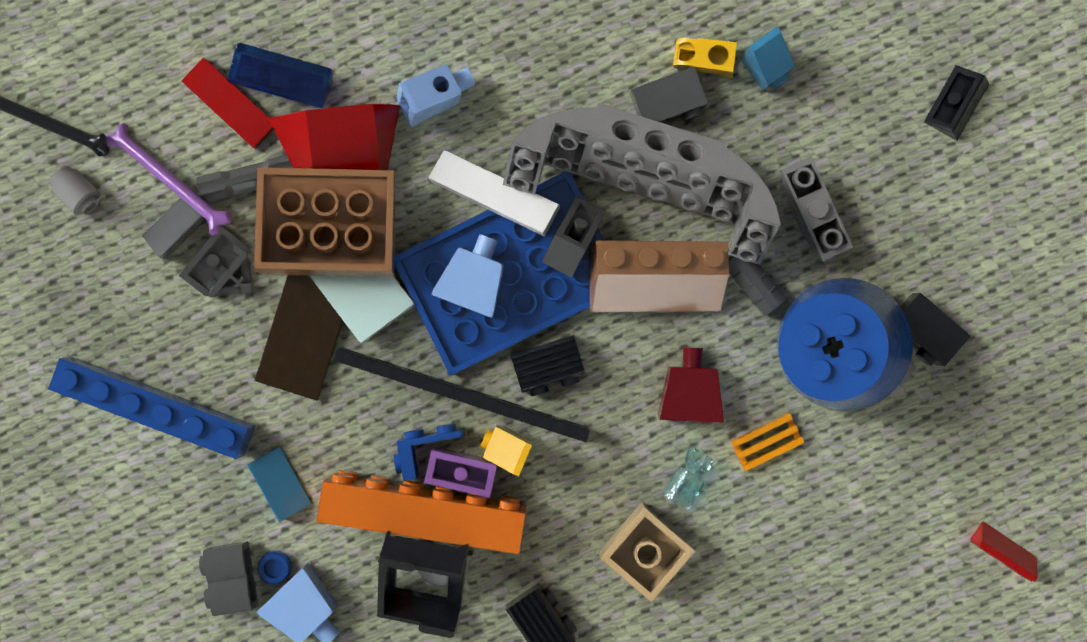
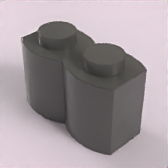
[199,541,258,616]

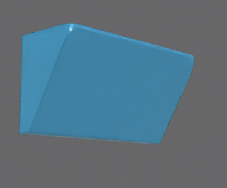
[248,447,312,522]

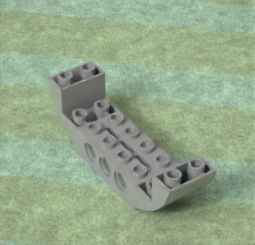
[503,103,781,265]

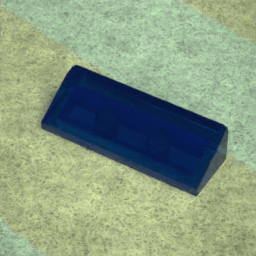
[227,43,333,108]

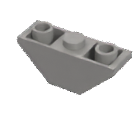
[780,156,853,262]

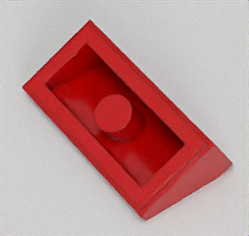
[970,521,1038,582]

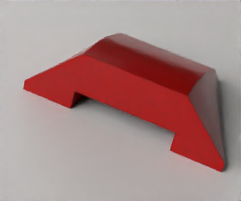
[268,104,400,170]

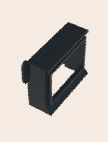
[377,531,469,638]

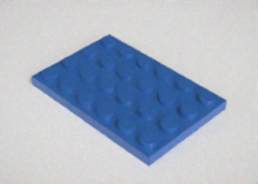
[395,171,604,376]

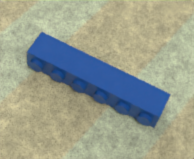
[48,357,256,459]

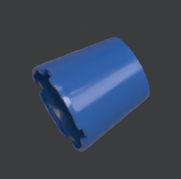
[777,278,913,411]

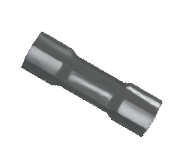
[196,154,293,204]

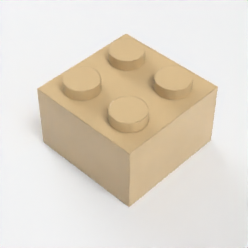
[599,502,695,602]

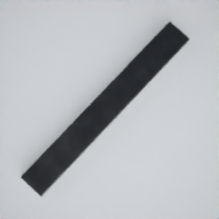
[333,348,590,442]

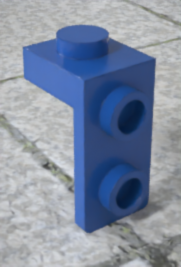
[394,424,465,481]

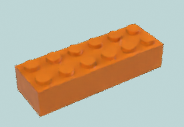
[316,470,526,554]

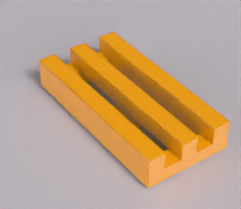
[730,412,805,472]

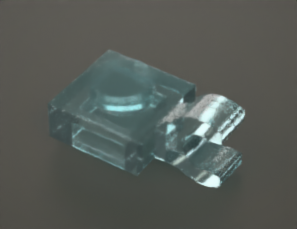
[662,447,713,510]

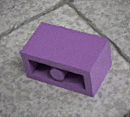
[424,447,498,498]

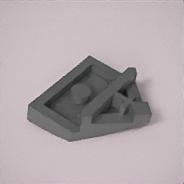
[179,226,252,297]

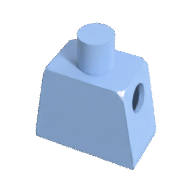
[396,65,475,127]
[431,234,504,318]
[257,563,340,642]

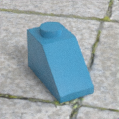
[740,27,795,91]

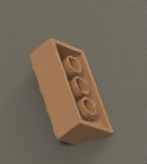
[589,241,729,312]

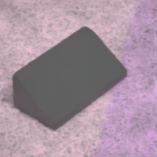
[142,198,206,259]

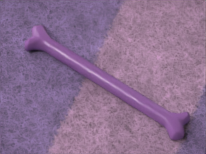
[106,123,232,235]

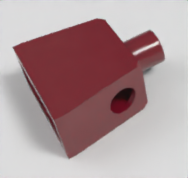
[658,347,724,423]

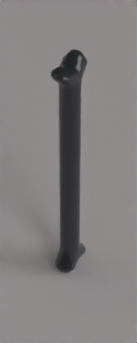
[0,96,109,157]

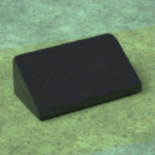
[924,65,989,141]

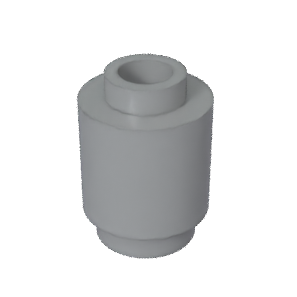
[49,166,100,215]

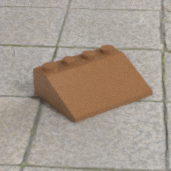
[254,168,395,277]

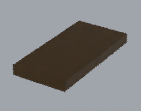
[254,275,343,401]

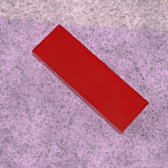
[182,57,274,149]

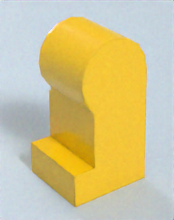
[673,38,737,78]

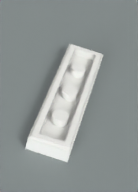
[428,150,560,237]

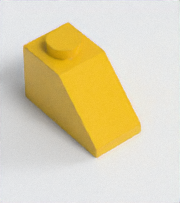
[480,425,533,476]

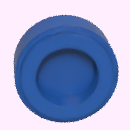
[257,550,292,585]

